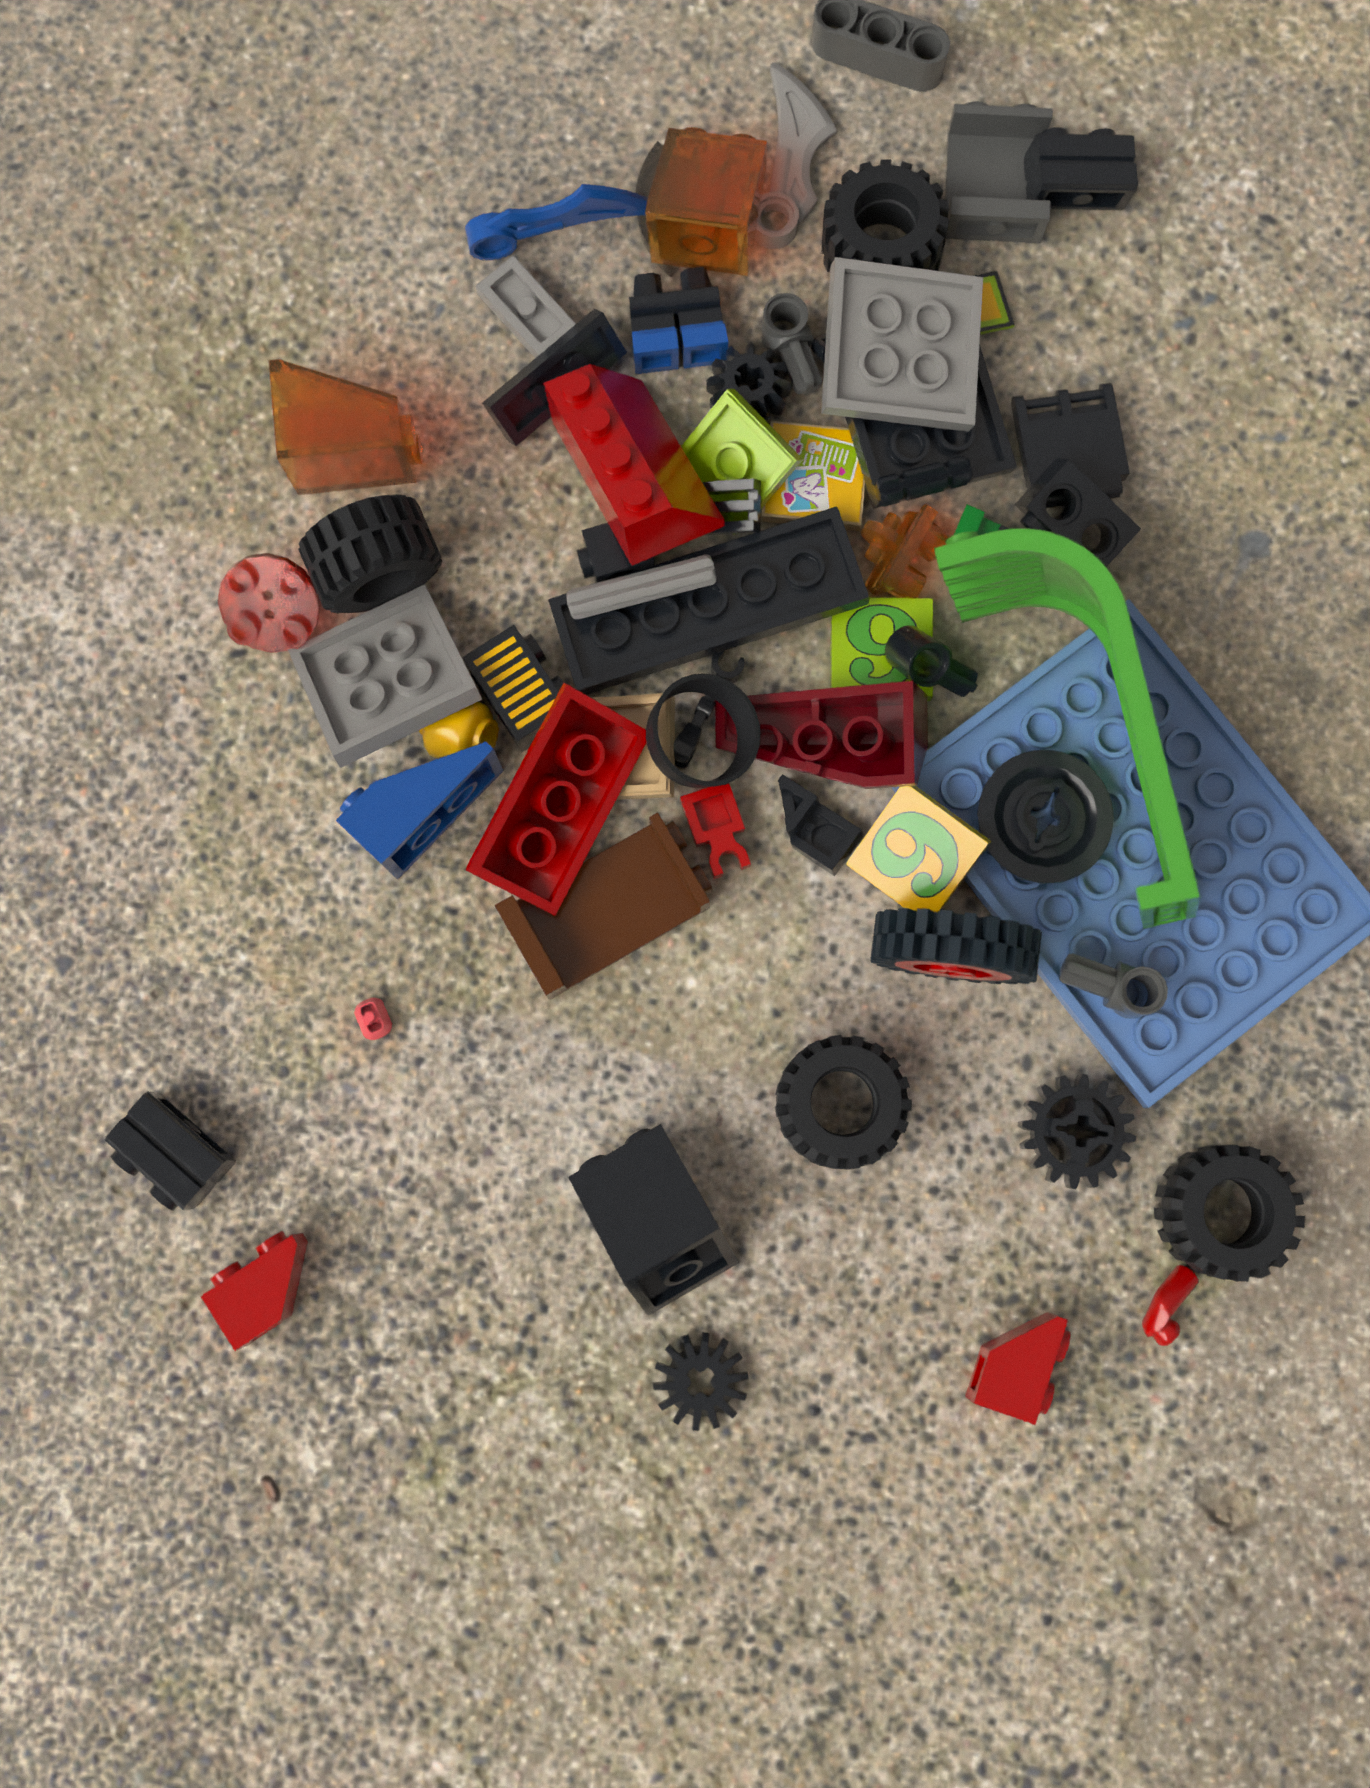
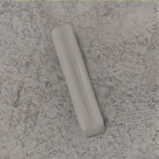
[566,555,717,620]

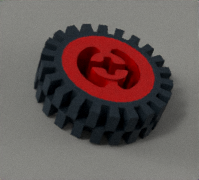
[870,908,1042,984]

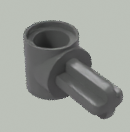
[761,293,822,395]
[1059,953,1168,1019]

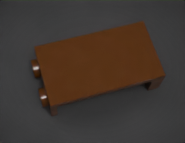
[494,812,714,1000]

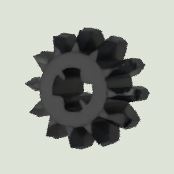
[706,342,791,425]

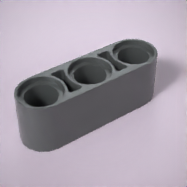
[811,0,950,92]

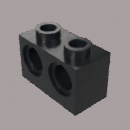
[1015,458,1141,567]

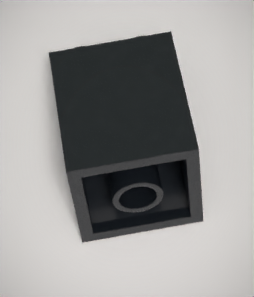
[568,1124,739,1316]

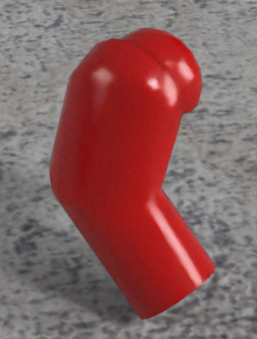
[1142,1265,1199,1346]

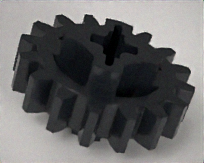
[1018,1074,1137,1189]

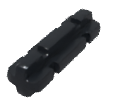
[874,456,973,507]

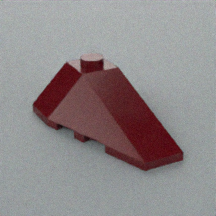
[715,681,928,789]

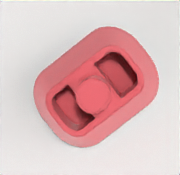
[354,998,392,1040]

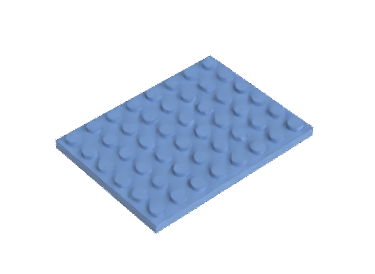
[891,599,1370,1108]

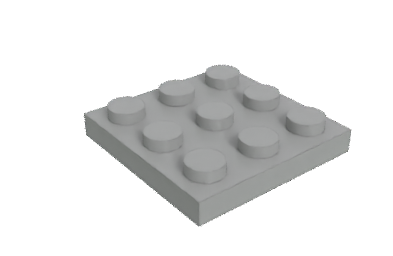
[821,257,983,432]
[288,584,482,768]

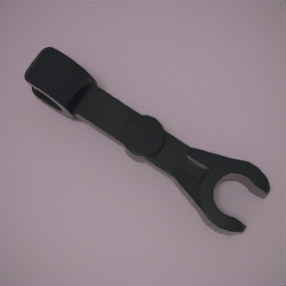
[673,651,745,769]

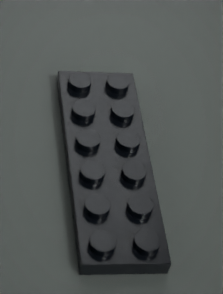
[548,506,869,695]

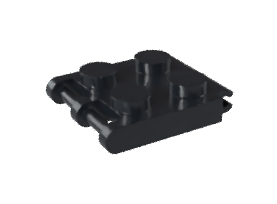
[1011,382,1130,508]

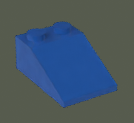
[335,742,504,880]

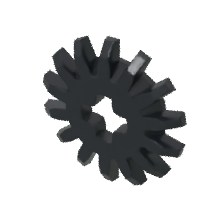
[653,1332,749,1431]

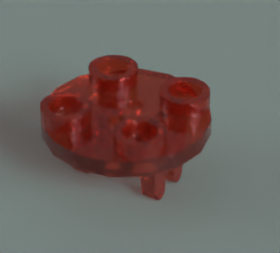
[218,553,321,653]

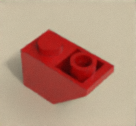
[200,1231,308,1351]
[965,1312,1071,1425]

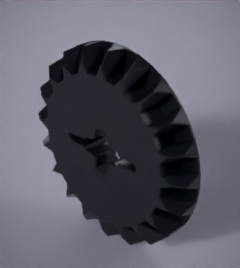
[976,750,1114,885]

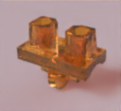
[861,504,950,599]

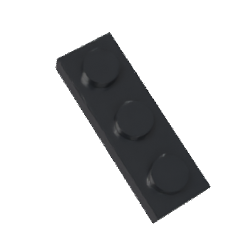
[482,309,628,446]

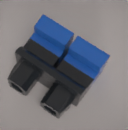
[629,267,729,375]

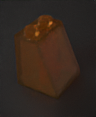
[645,127,767,276]
[269,359,423,495]

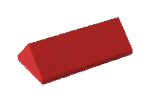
[465,683,647,916]

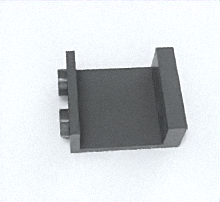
[945,101,1053,243]

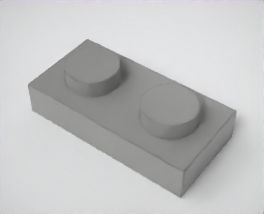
[476,256,576,358]

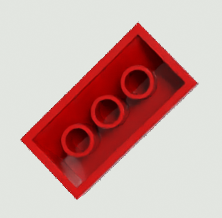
[544,364,725,566]

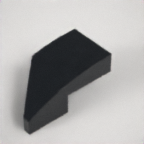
[778,774,864,876]

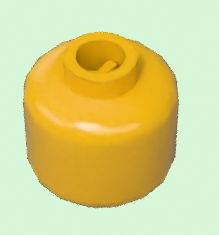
[419,702,499,759]

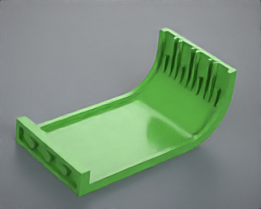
[934,528,1200,929]

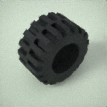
[821,159,949,272]
[298,494,442,614]
[775,1035,912,1170]
[1154,1145,1305,1282]

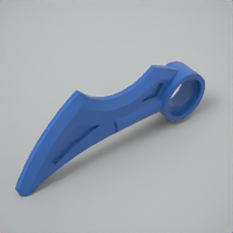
[465,184,659,261]

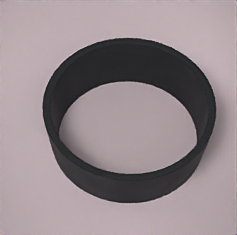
[646,673,760,788]

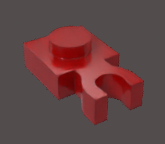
[680,783,751,879]

